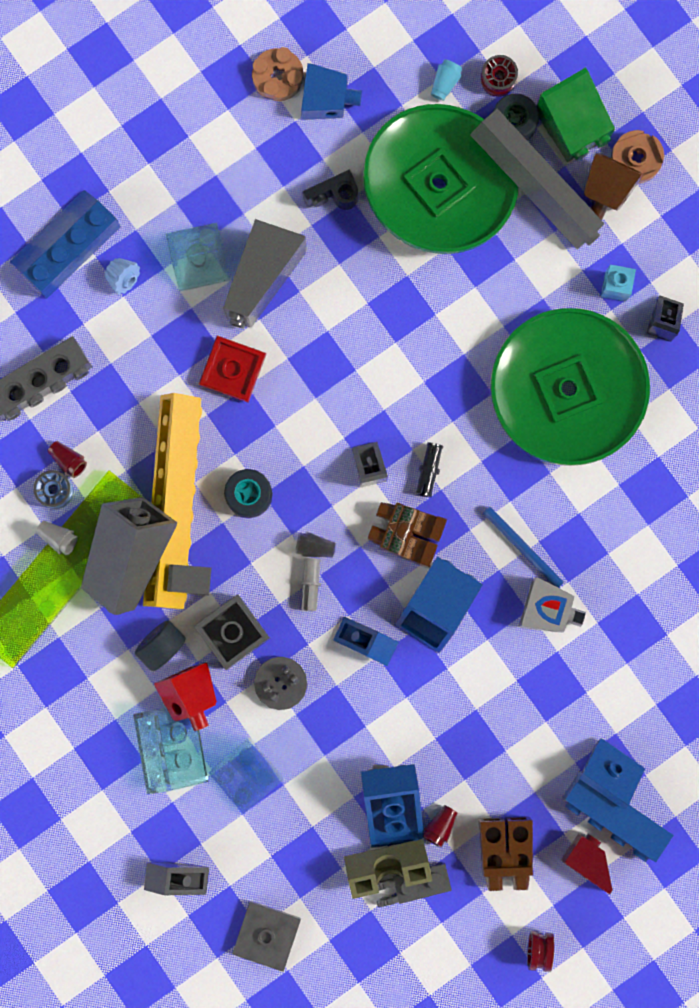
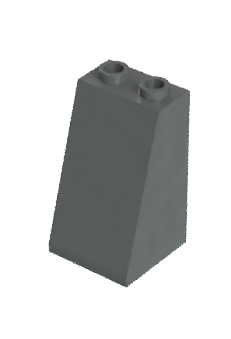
[223,219,307,329]
[81,497,177,615]

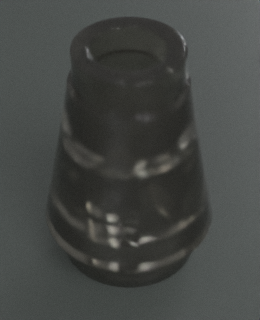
[295,531,336,558]

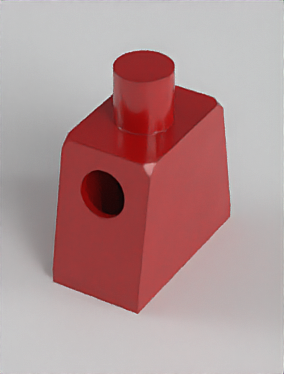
[154,662,217,731]

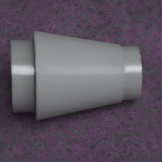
[36,521,78,555]

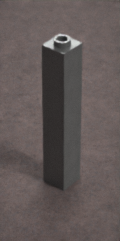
[471,109,604,250]

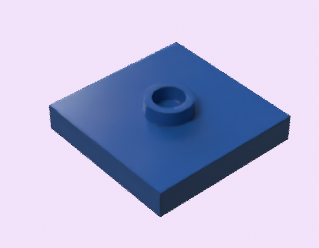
[579,738,645,809]

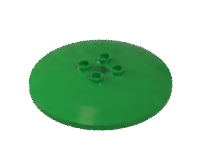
[363,104,519,254]
[491,308,650,466]

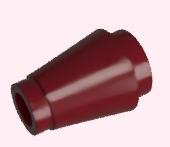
[48,441,87,478]
[423,805,458,848]

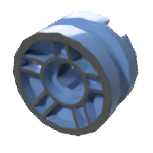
[33,470,74,509]

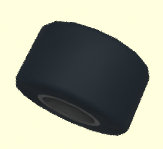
[135,621,186,671]

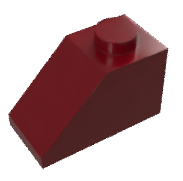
[561,833,613,895]

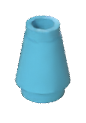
[431,59,462,101]

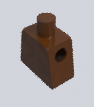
[584,153,644,220]

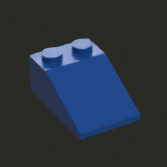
[361,764,424,848]

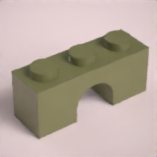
[344,839,432,899]

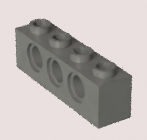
[0,336,93,421]

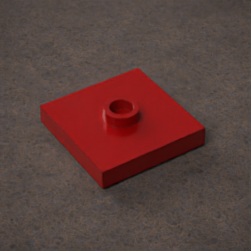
[199,335,267,403]

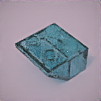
[209,737,284,814]

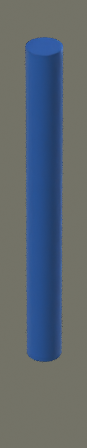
[483,506,564,588]

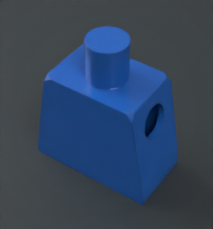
[301,63,362,120]

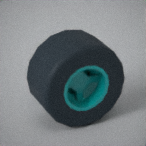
[224,469,273,518]

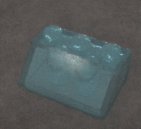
[133,708,208,794]

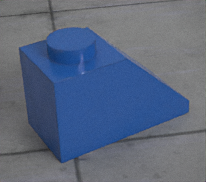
[333,616,399,666]

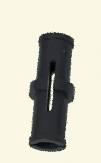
[415,442,444,498]

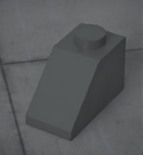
[144,862,209,896]

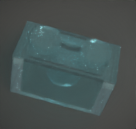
[166,223,230,291]

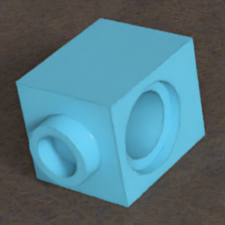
[601,264,636,302]

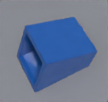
[395,556,483,654]

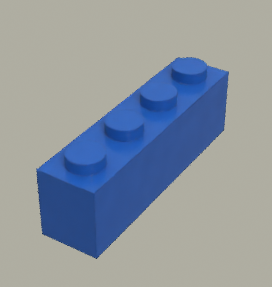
[562,771,674,863]

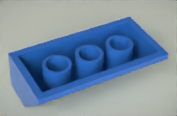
[10,190,121,299]

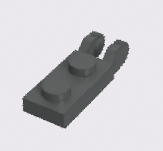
[376,863,452,907]

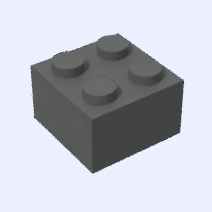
[194,594,271,670]

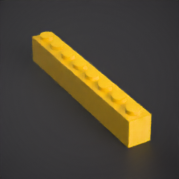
[143,393,202,609]

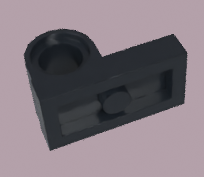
[303,169,358,210]

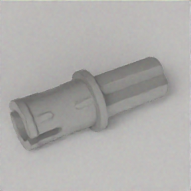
[300,558,321,612]

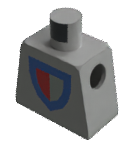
[518,577,586,633]

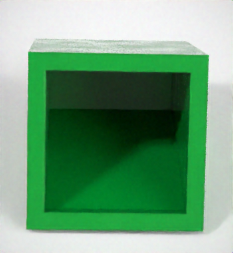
[537,67,615,163]

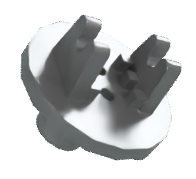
[254,657,308,710]

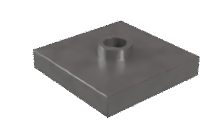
[232,901,301,972]

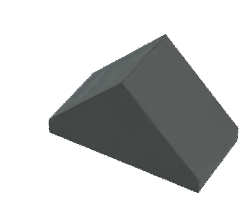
[352,442,388,488]
[167,565,211,596]

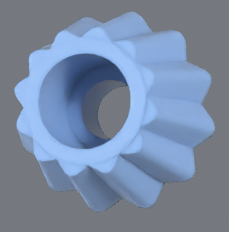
[104,258,140,295]

